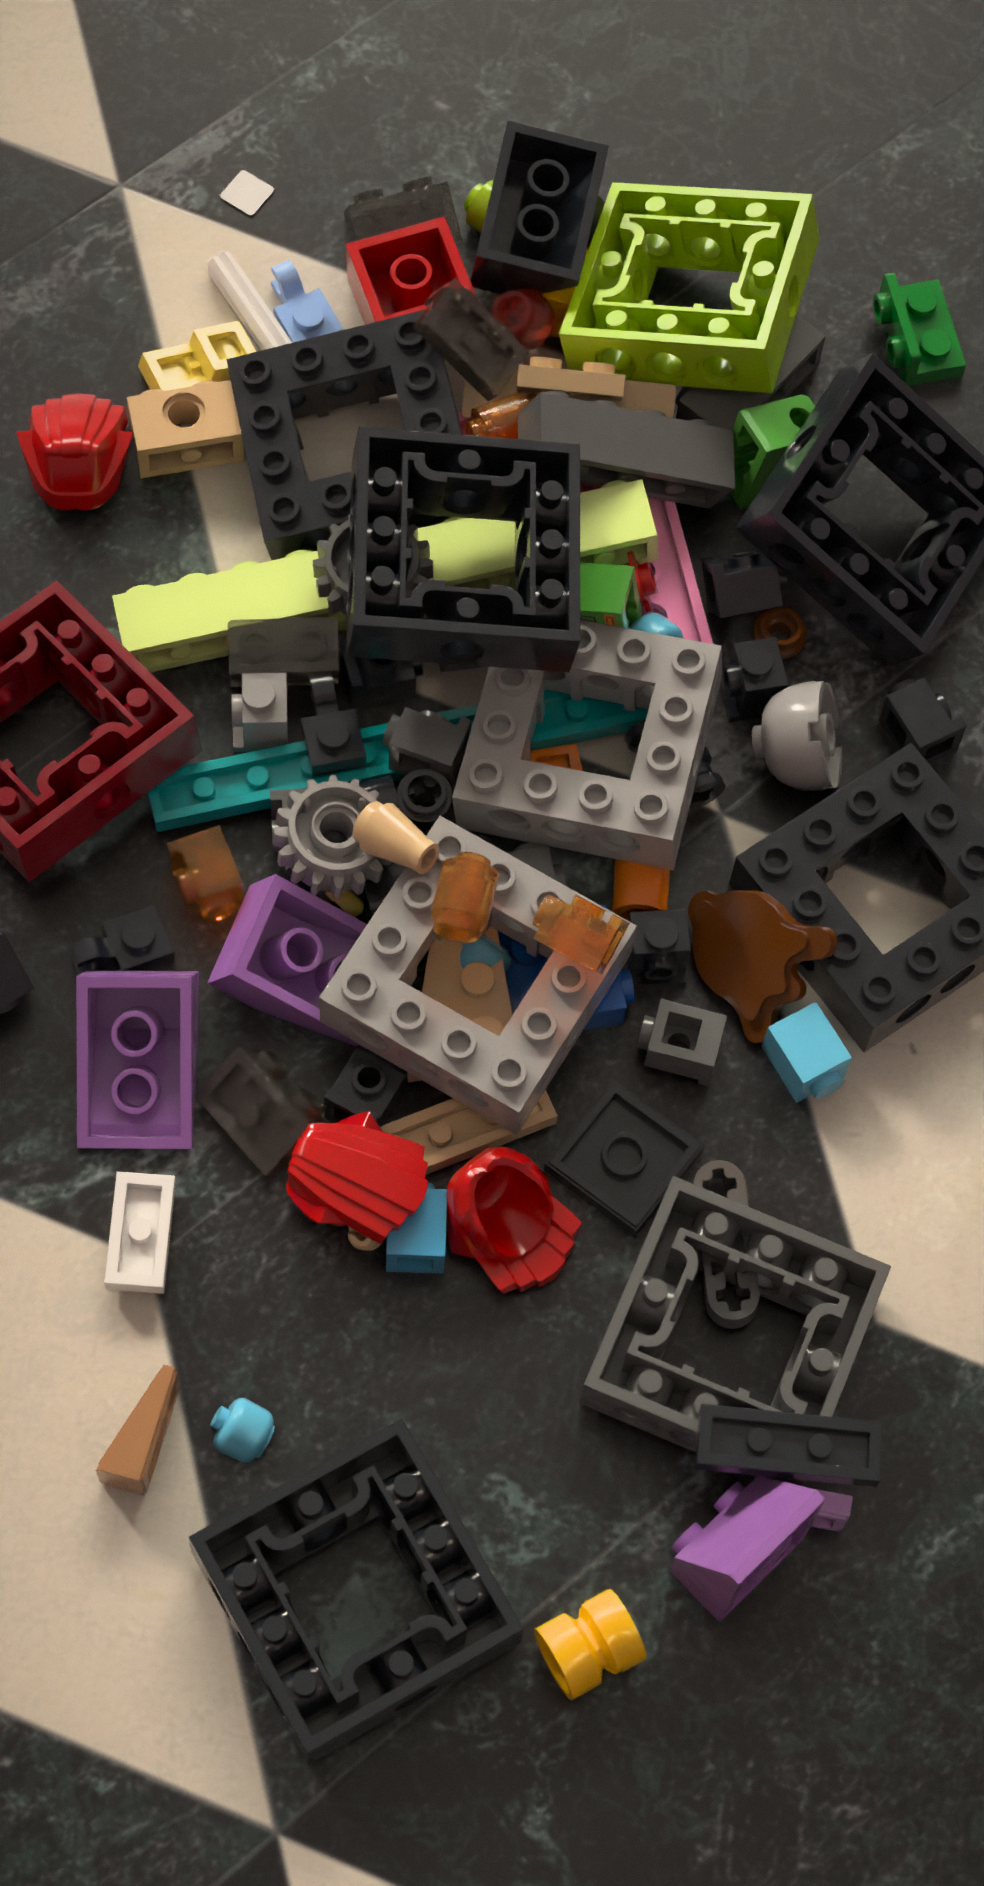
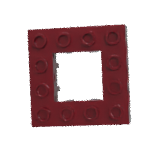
[0,580,203,882]

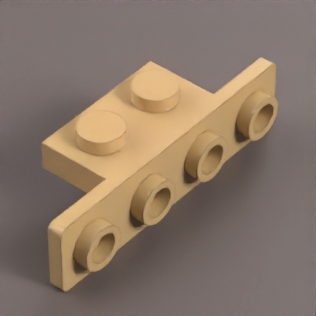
[461,357,676,424]

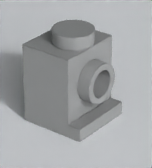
[232,673,288,752]

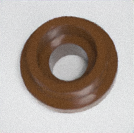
[753,607,807,659]

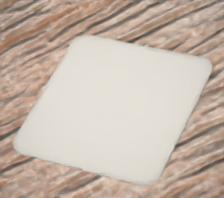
[220,170,274,215]

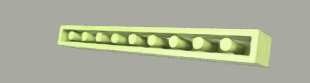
[112,479,658,673]

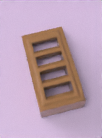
[96,1365,180,1495]

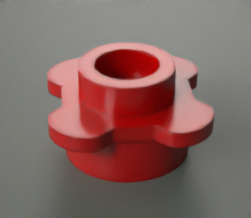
[622,551,658,612]

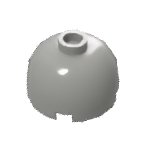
[752,681,843,791]

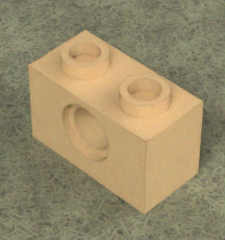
[127,380,244,478]

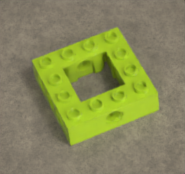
[559,182,820,393]

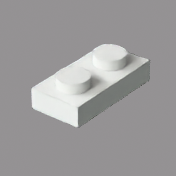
[104,1172,176,1294]

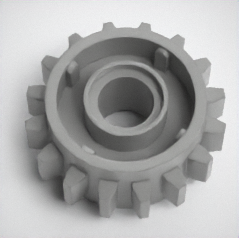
[272,775,391,899]

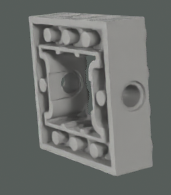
[452,620,722,870]
[319,816,637,1135]

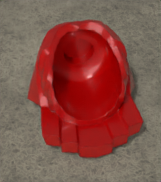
[16,393,133,511]
[286,1111,428,1244]
[446,1146,583,1294]

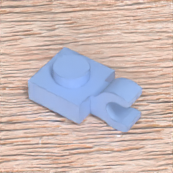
[271,260,343,343]

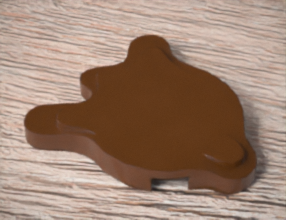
[688,890,837,1043]

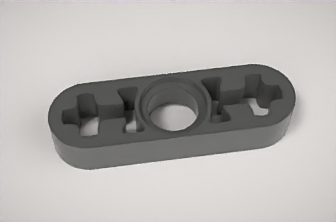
[694,1160,760,1329]

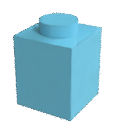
[761,1002,852,1103]

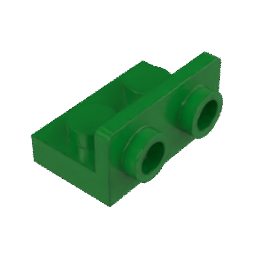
[873,272,966,386]

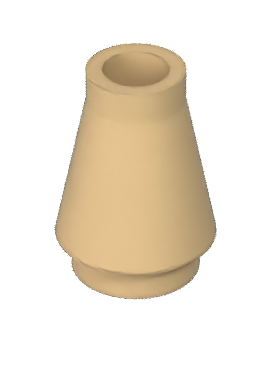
[352,801,440,874]

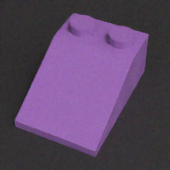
[207,874,370,1051]
[76,971,199,1149]
[669,1475,826,1622]

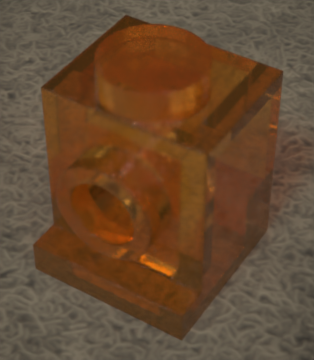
[167,825,244,921]
[533,894,630,975]

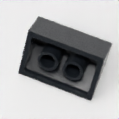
[470,121,609,299]

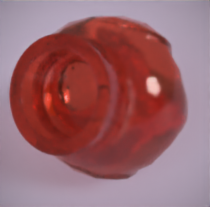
[489,288,556,351]

